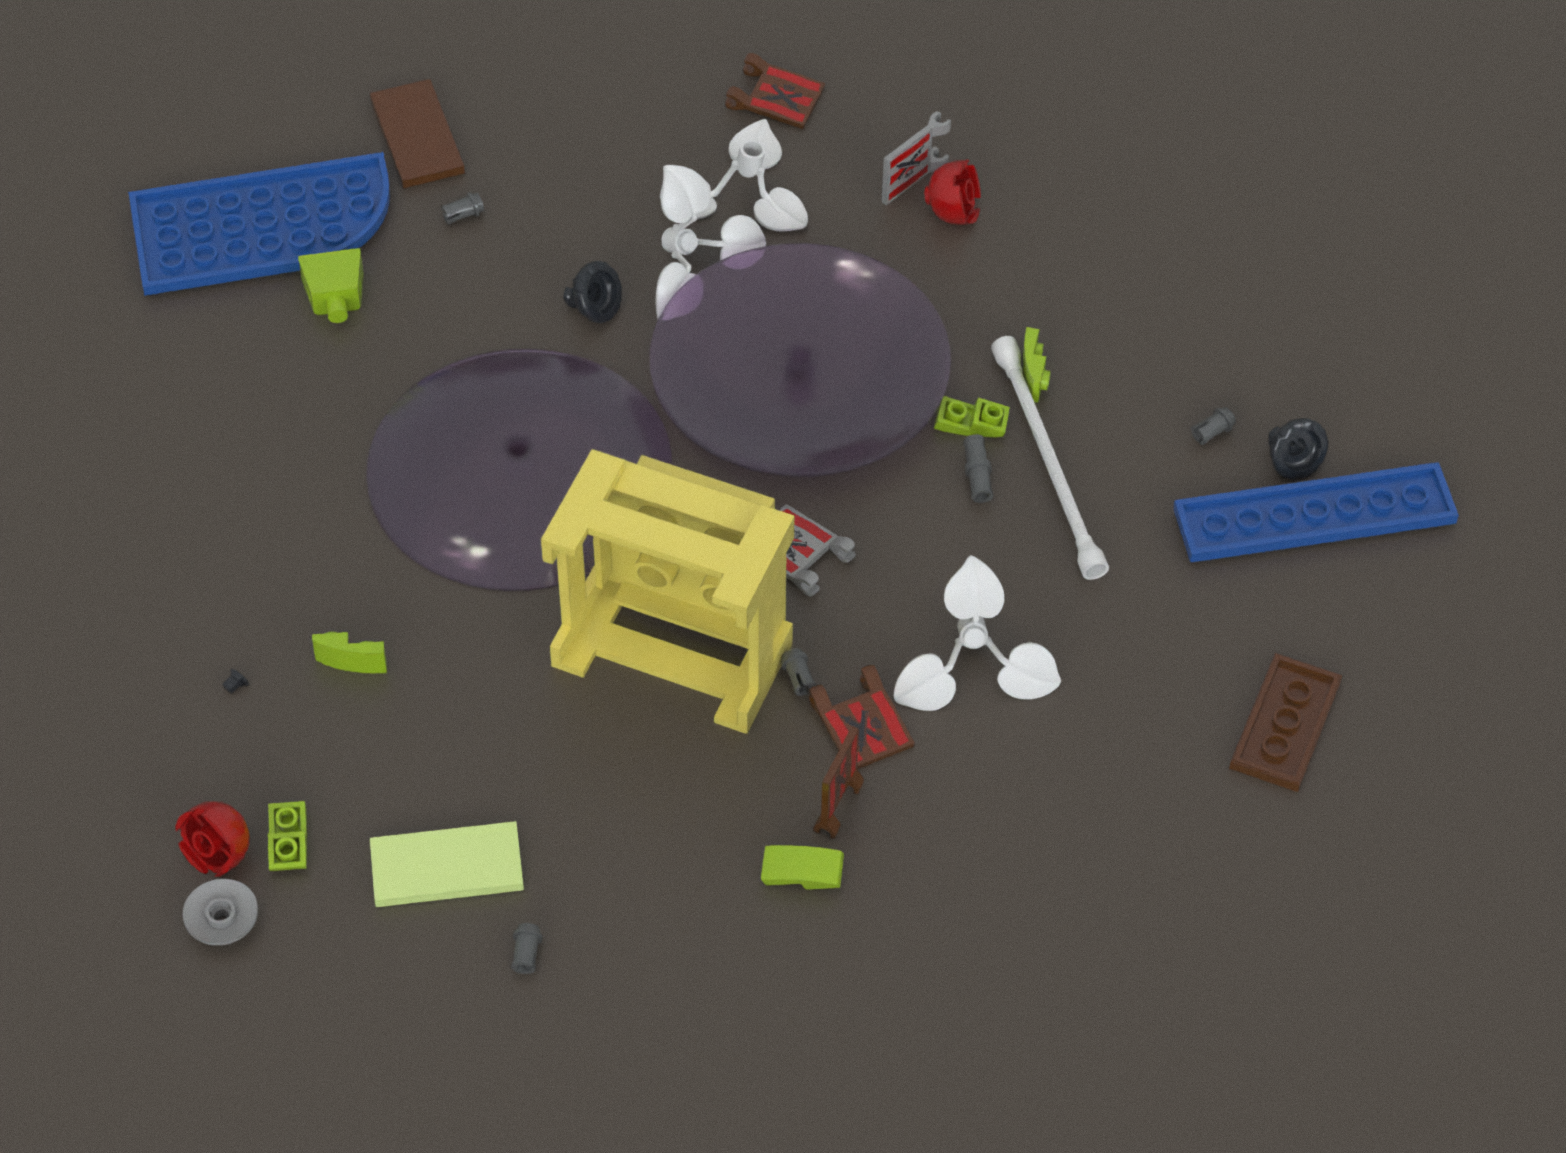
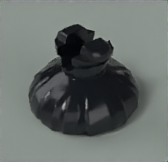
[563,261,622,323]
[1268,418,1329,480]

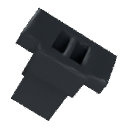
[222,668,249,694]

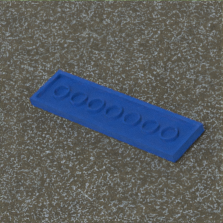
[1173,462,1459,563]

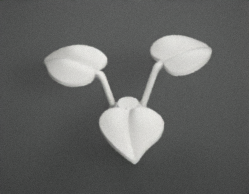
[660,119,808,231]
[655,165,766,321]
[894,555,1061,711]

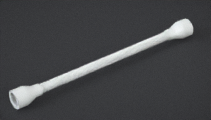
[991,336,1109,580]

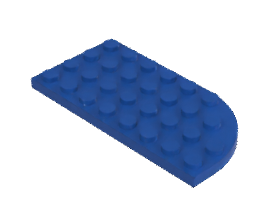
[128,152,390,296]

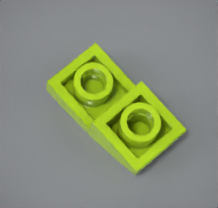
[1022,327,1051,403]
[934,395,1010,437]
[312,632,387,674]
[268,801,307,871]
[761,845,844,890]

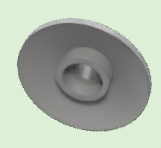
[183,879,258,945]

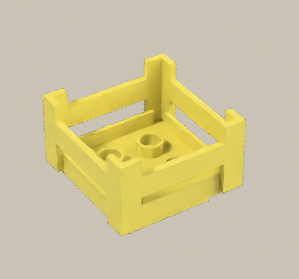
[541,449,794,734]

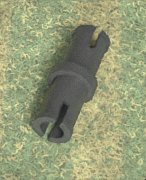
[963,434,993,503]

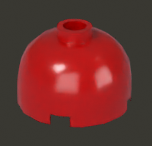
[924,159,981,225]
[175,801,250,877]

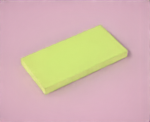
[370,821,524,907]

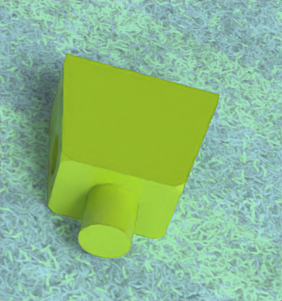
[298,248,364,323]

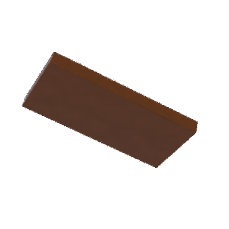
[370,79,465,188]
[1229,653,1343,792]

